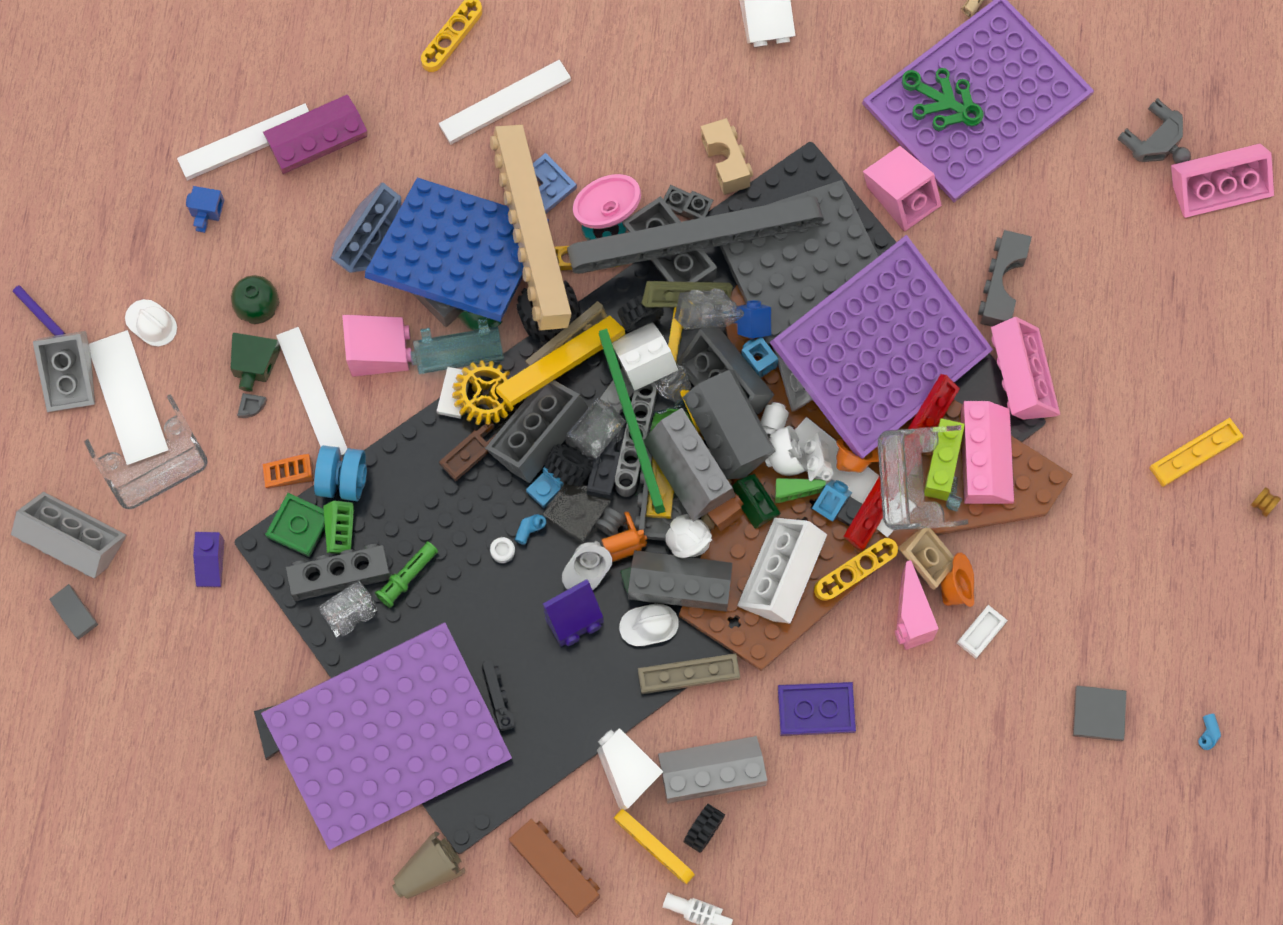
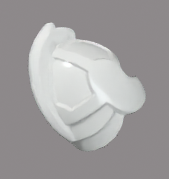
[666,514,712,558]

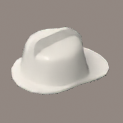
[125,299,177,346]
[562,541,612,590]
[619,604,678,646]

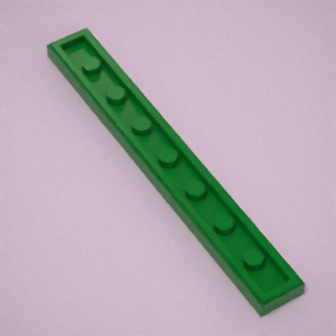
[598,329,666,514]

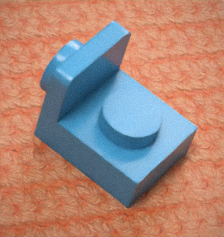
[526,467,564,508]
[812,480,852,522]

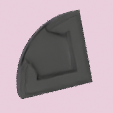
[237,393,267,418]

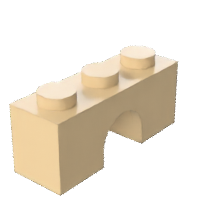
[700,118,753,195]

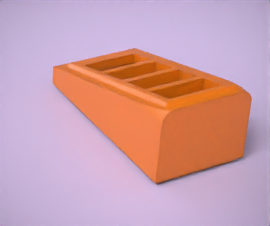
[262,454,314,488]

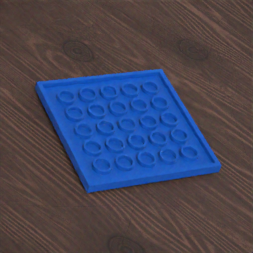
[365,178,549,322]

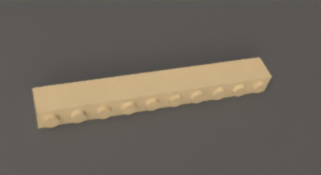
[490,125,571,330]

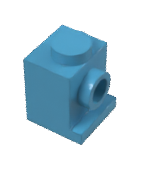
[741,337,778,378]

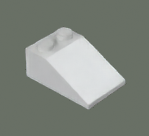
[612,322,678,391]

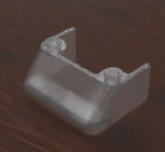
[84,394,208,509]
[878,425,968,530]

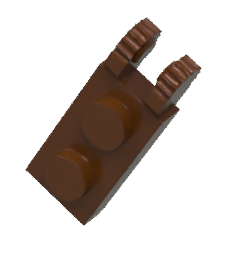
[439,421,497,482]

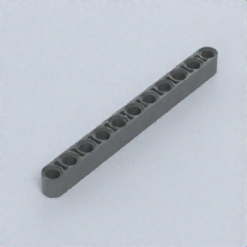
[567,196,824,274]

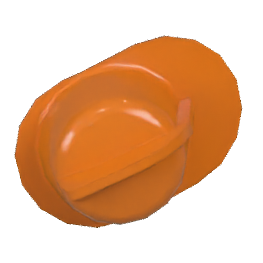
[836,439,888,473]
[941,553,974,607]

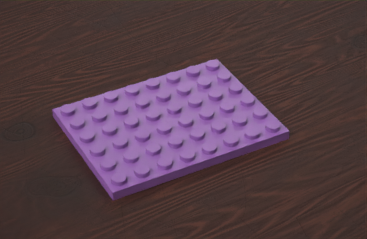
[862,0,1094,202]
[770,235,993,459]
[261,622,512,850]

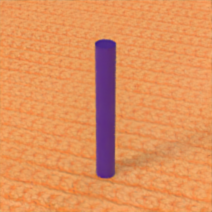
[13,285,66,336]

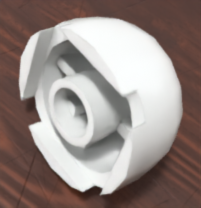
[765,426,807,476]

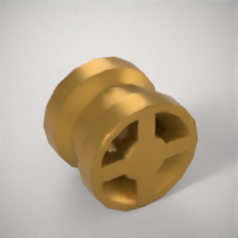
[1251,487,1281,517]

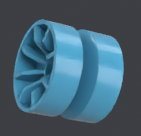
[314,445,367,501]

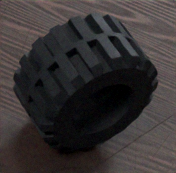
[516,281,581,342]

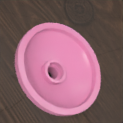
[573,174,641,229]

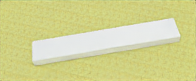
[439,60,571,145]
[177,104,309,181]
[276,327,347,458]

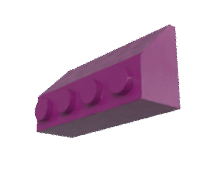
[263,94,367,174]

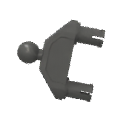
[1117,98,1191,164]

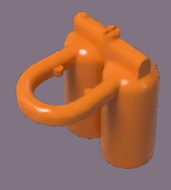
[601,512,647,562]

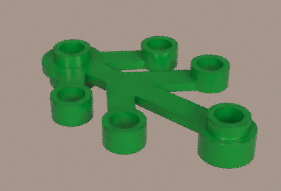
[901,68,984,131]

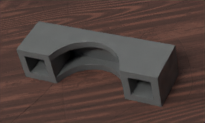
[978,230,1032,327]

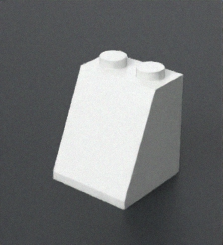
[739,0,795,47]
[597,728,663,810]

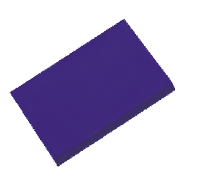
[778,682,856,736]

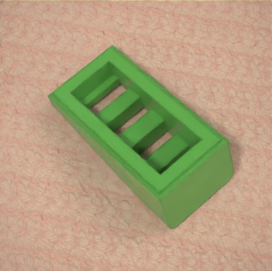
[775,478,826,503]
[323,501,353,554]

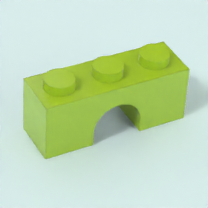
[923,418,965,501]

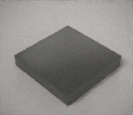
[1073,686,1127,741]

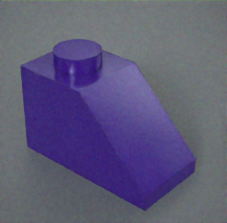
[193,532,225,587]

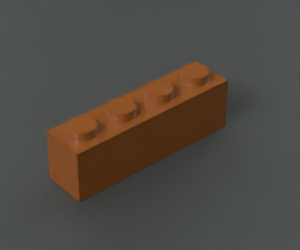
[509,818,600,918]

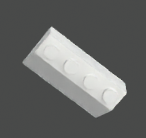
[737,518,827,624]

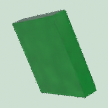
[265,493,325,557]

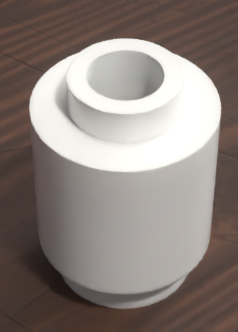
[761,402,789,437]

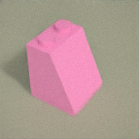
[863,146,942,231]
[342,315,413,377]

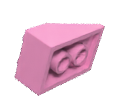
[895,560,939,650]

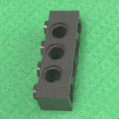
[286,544,391,601]

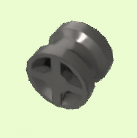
[596,507,627,536]

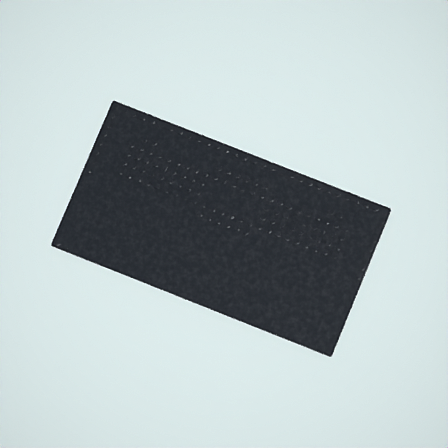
[234,142,1046,854]

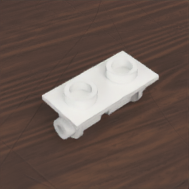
[804,432,833,481]

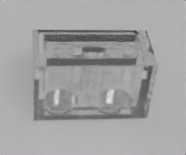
[674,288,744,329]
[565,398,626,459]
[317,580,378,637]

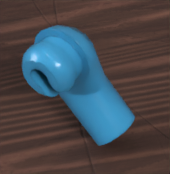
[514,514,546,545]
[1198,714,1221,750]

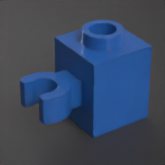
[186,186,224,233]
[731,300,771,339]

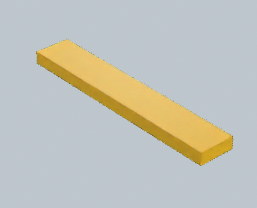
[496,316,625,407]

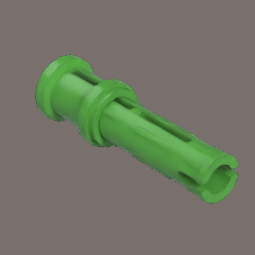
[375,541,438,608]

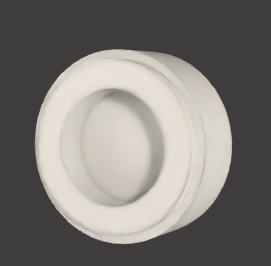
[490,537,515,563]

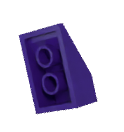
[543,579,604,646]

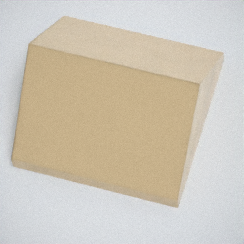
[898,524,954,590]

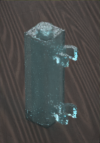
[410,318,504,374]

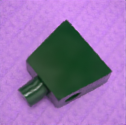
[230,333,281,392]

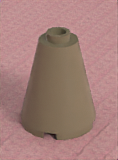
[392,831,465,899]

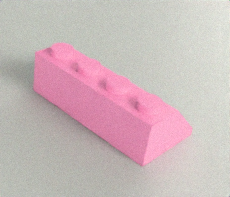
[1171,144,1274,218]
[991,317,1060,420]
[960,401,1014,504]

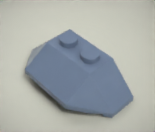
[331,182,401,273]

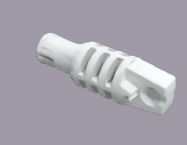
[662,892,733,925]

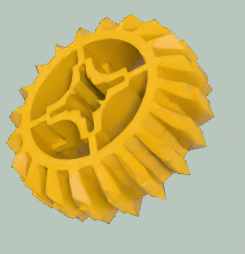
[452,360,514,425]

